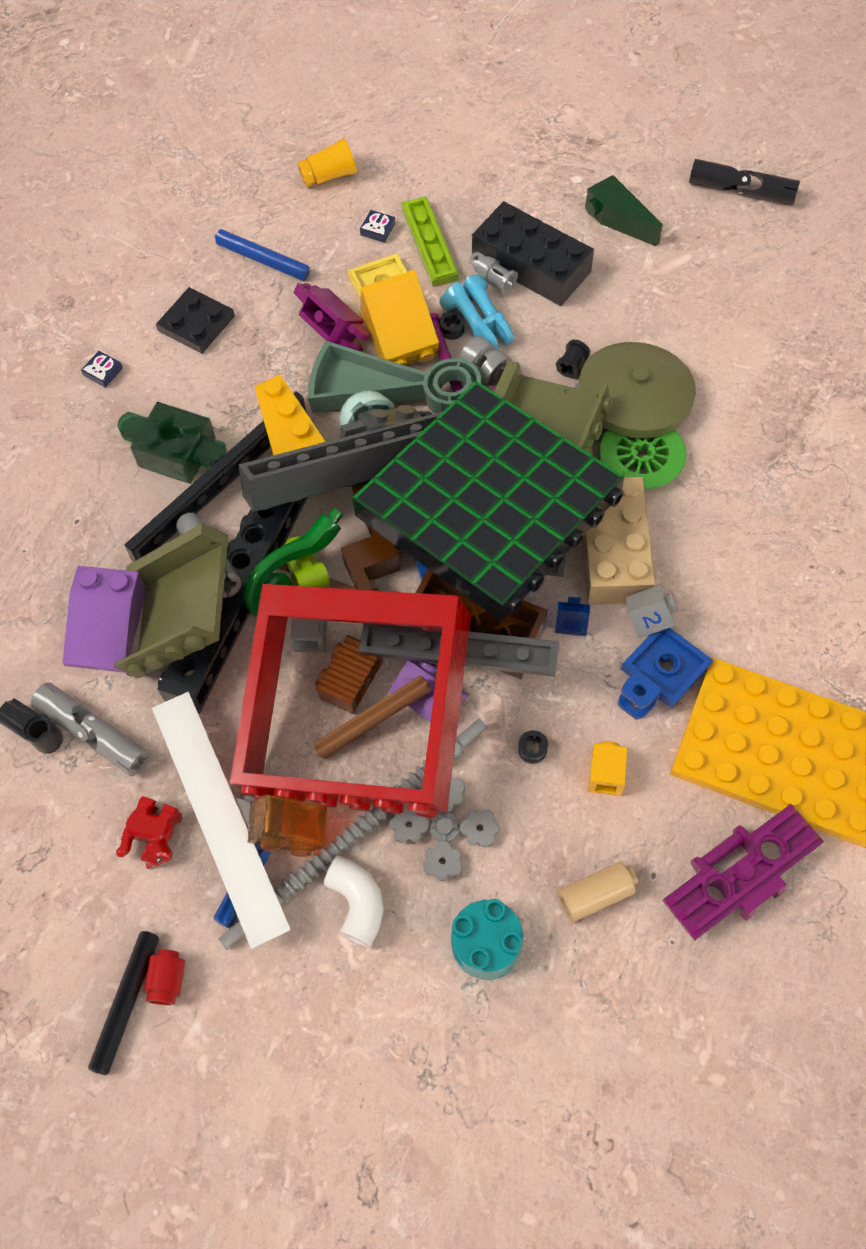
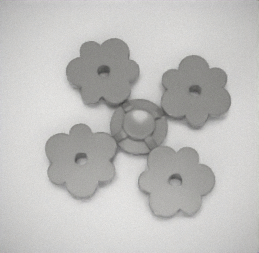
[389,777,500,881]

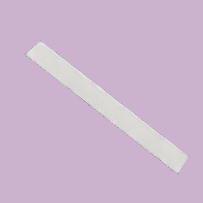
[152,692,291,949]

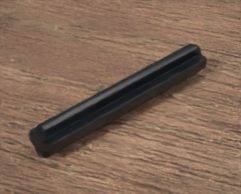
[88,931,159,1075]

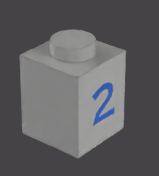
[626,584,678,638]

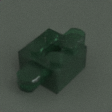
[117,401,228,484]

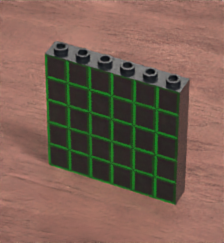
[352,381,624,622]

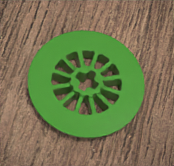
[599,430,686,489]

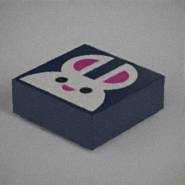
[360,210,395,243]
[81,350,123,388]

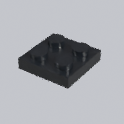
[156,287,235,354]

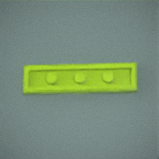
[401,196,459,287]

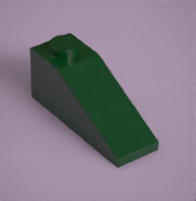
[585,175,663,246]

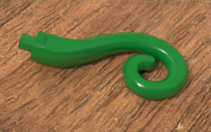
[243,508,344,616]

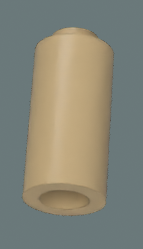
[557,861,638,923]

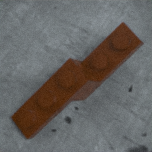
[341,483,402,591]

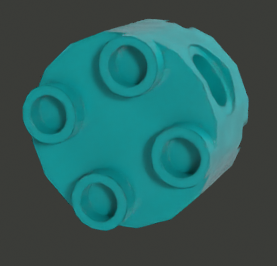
[451,899,523,980]

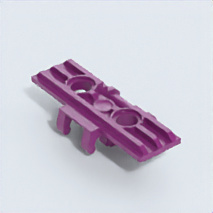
[662,804,824,941]

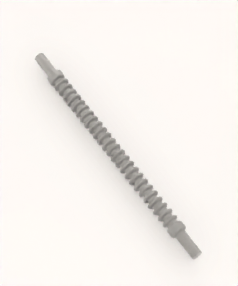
[218,719,487,950]

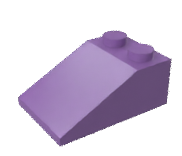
[63,566,146,673]

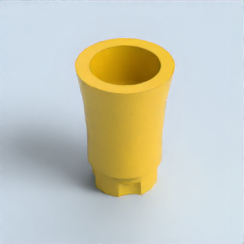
[297,137,357,187]

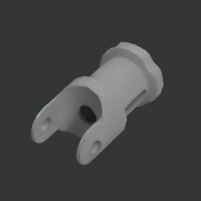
[470,252,518,294]

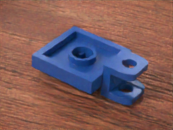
[618,628,714,720]

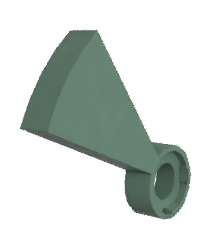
[308,341,482,413]

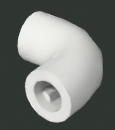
[324,855,384,948]

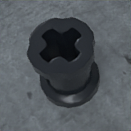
[556,339,591,378]

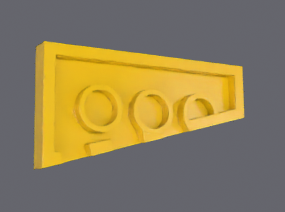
[254,374,326,455]

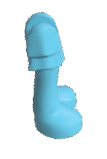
[439,275,514,350]

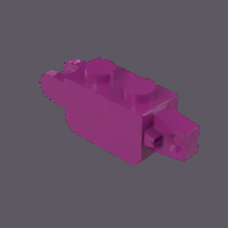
[293,283,371,352]

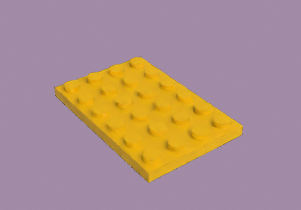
[670,657,866,848]

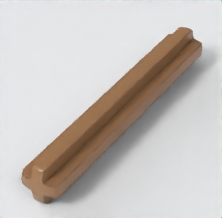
[314,676,431,759]

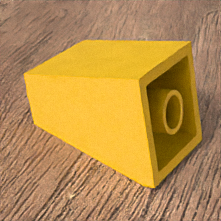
[360,270,439,367]

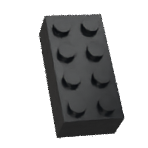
[472,201,594,306]

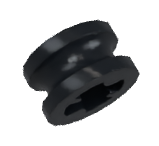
[440,311,465,340]
[518,730,548,764]

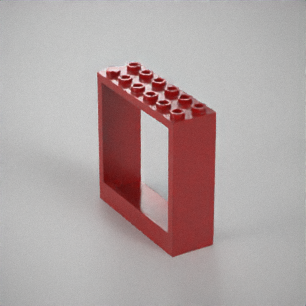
[230,584,471,818]

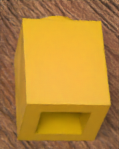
[588,741,628,796]

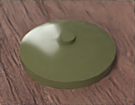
[578,342,696,438]

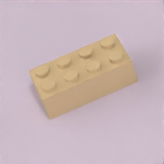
[582,477,655,604]

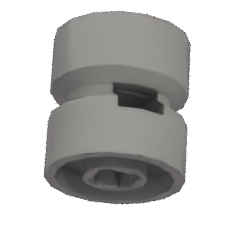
[459,336,512,386]

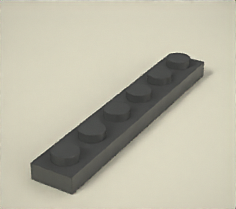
[359,623,559,677]

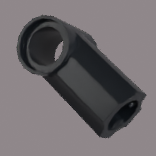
[0,698,63,754]

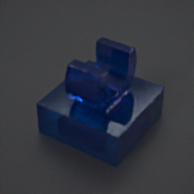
[555,596,590,636]

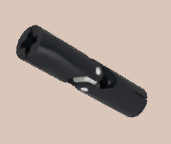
[689,159,800,205]

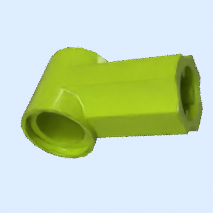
[284,536,330,588]

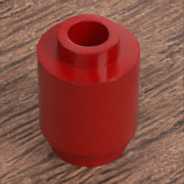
[144,949,186,1006]

